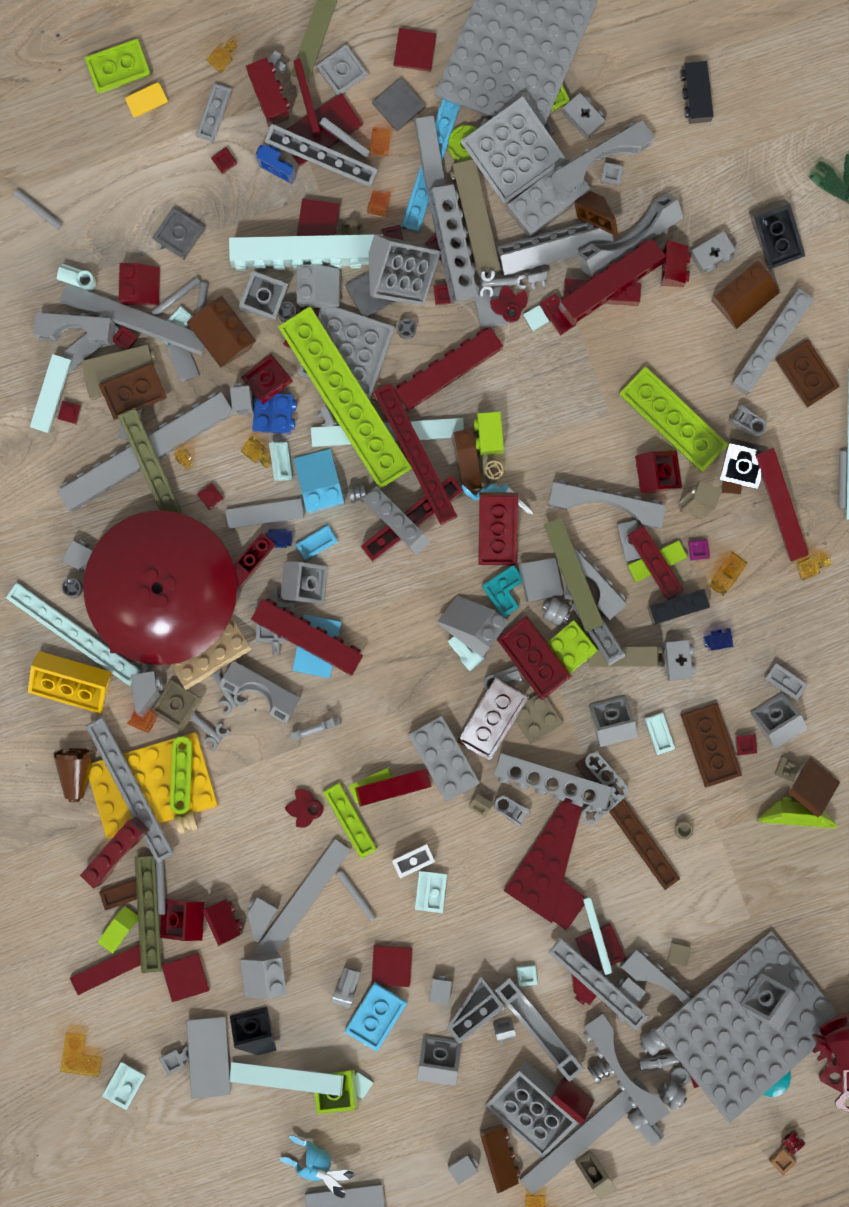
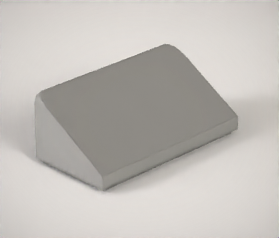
[166,344,199,382]

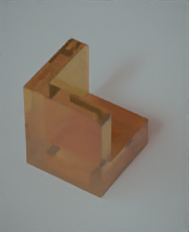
[369,127,391,157]
[367,191,391,217]
[127,711,158,734]

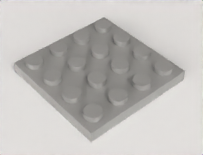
[460,96,567,204]
[298,307,395,399]

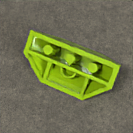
[757,797,837,828]

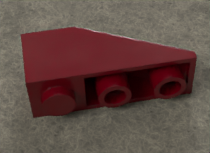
[234,532,276,590]

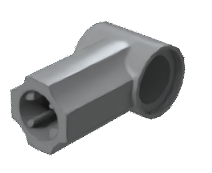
[483,666,522,691]
[331,967,360,1009]
[627,1108,664,1146]

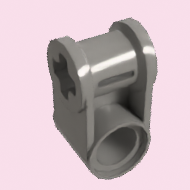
[729,405,767,438]
[493,795,531,828]

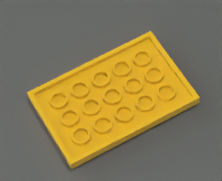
[88,732,218,839]

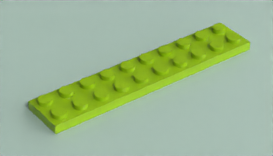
[278,307,412,489]

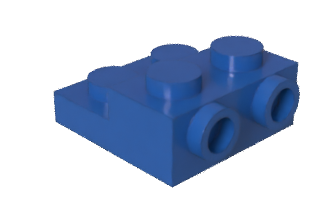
[256,144,296,184]
[252,394,297,435]

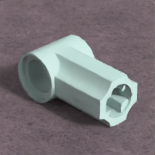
[56,264,97,291]
[448,637,485,672]

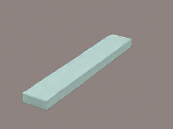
[229,1062,344,1096]

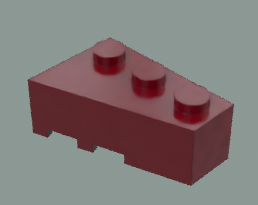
[246,57,290,127]

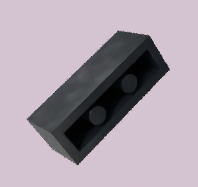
[680,61,714,124]
[647,589,710,625]

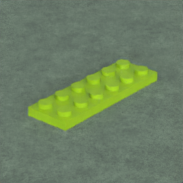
[619,366,729,473]

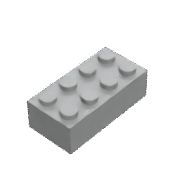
[506,159,591,238]
[409,716,480,802]

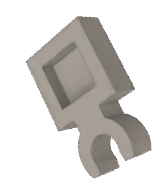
[158,1046,189,1076]

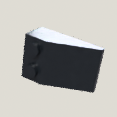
[749,199,805,270]

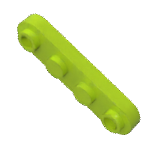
[170,737,192,814]

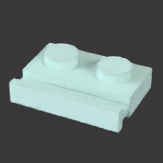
[415,871,447,913]
[102,1062,146,1110]

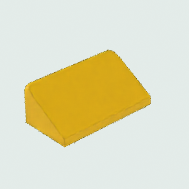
[125,82,168,118]

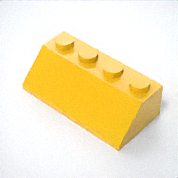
[28,651,112,714]

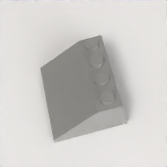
[369,234,441,306]
[485,1060,578,1158]

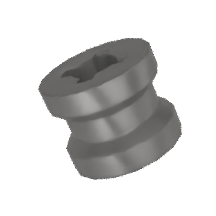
[397,318,416,340]
[349,483,366,504]
[587,1060,610,1084]

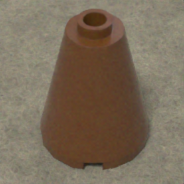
[54,748,93,803]

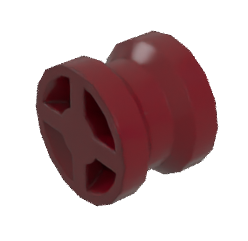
[781,1130,805,1155]

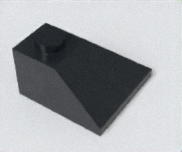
[230,1007,277,1055]

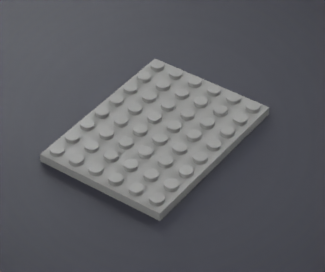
[435,0,597,127]
[654,931,839,1123]

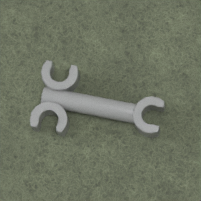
[478,268,527,297]
[210,669,248,715]
[191,711,231,752]
[290,717,341,741]

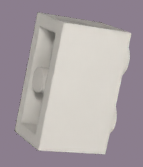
[392,844,435,878]

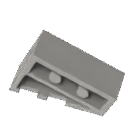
[447,976,506,1044]

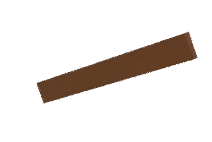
[575,756,680,890]

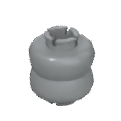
[541,598,571,626]
[639,1027,667,1056]
[658,1081,687,1110]

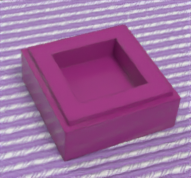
[688,539,710,561]

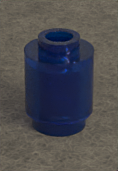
[265,529,292,548]

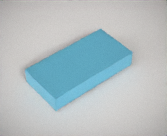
[295,525,338,561]

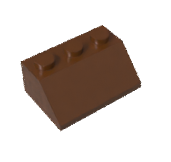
[712,260,780,329]
[187,296,256,368]
[480,1124,521,1194]

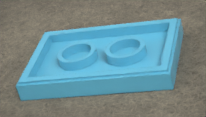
[292,614,342,678]
[344,981,408,1051]

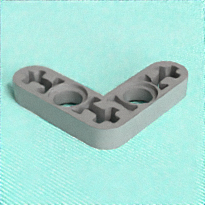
[581,752,628,825]

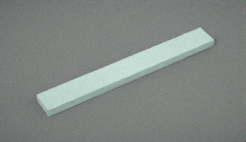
[311,418,464,447]
[5,582,141,686]

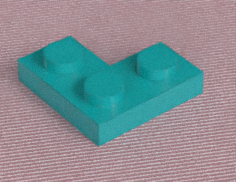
[482,565,522,617]

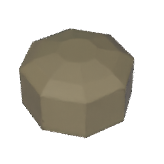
[675,821,693,840]

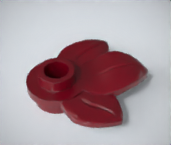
[490,286,528,323]
[285,789,324,828]

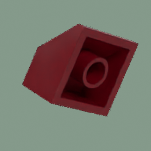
[661,241,691,287]
[118,263,160,306]
[635,451,682,493]
[202,898,244,946]
[160,899,205,941]

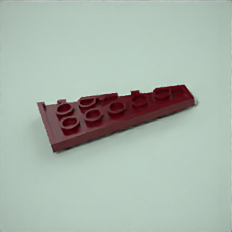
[504,798,583,923]

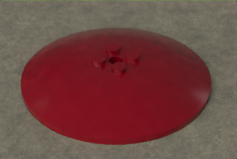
[83,511,238,665]

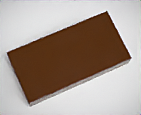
[99,879,137,910]

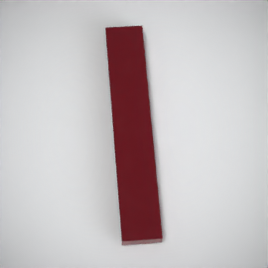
[755,447,809,561]

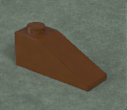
[574,191,618,236]
[451,428,482,492]

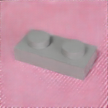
[765,663,808,701]

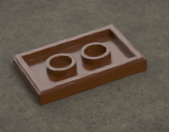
[776,340,839,408]
[99,362,167,420]
[788,758,840,817]

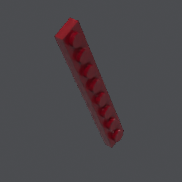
[374,383,458,525]

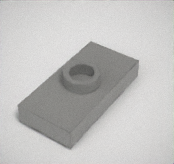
[617,520,641,562]

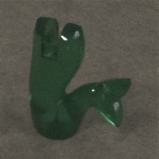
[808,154,849,204]

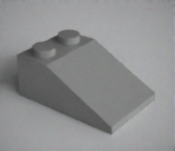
[437,595,509,657]

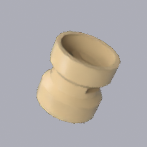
[484,461,504,482]
[174,811,198,835]

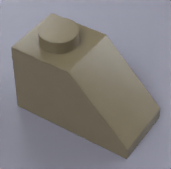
[575,1151,616,1200]

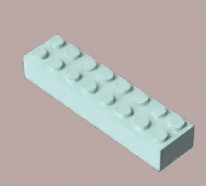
[229,234,383,271]

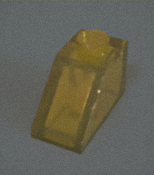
[708,551,747,596]

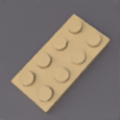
[171,618,252,690]

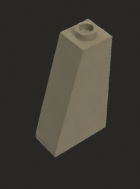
[81,345,156,401]
[586,647,664,667]

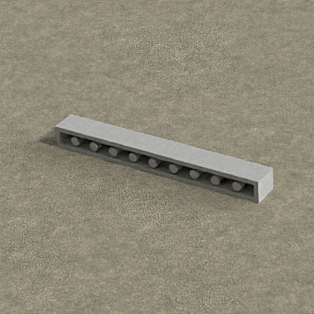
[57,392,234,513]

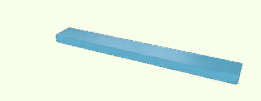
[401,99,460,233]

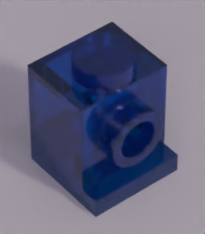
[703,628,734,651]

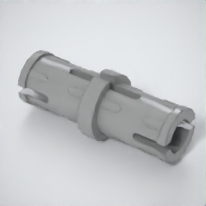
[639,1053,679,1071]

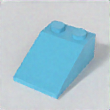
[294,449,344,514]

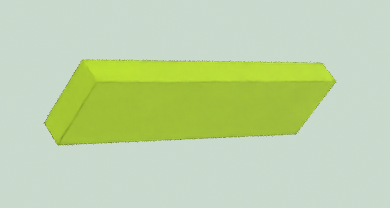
[323,782,377,859]

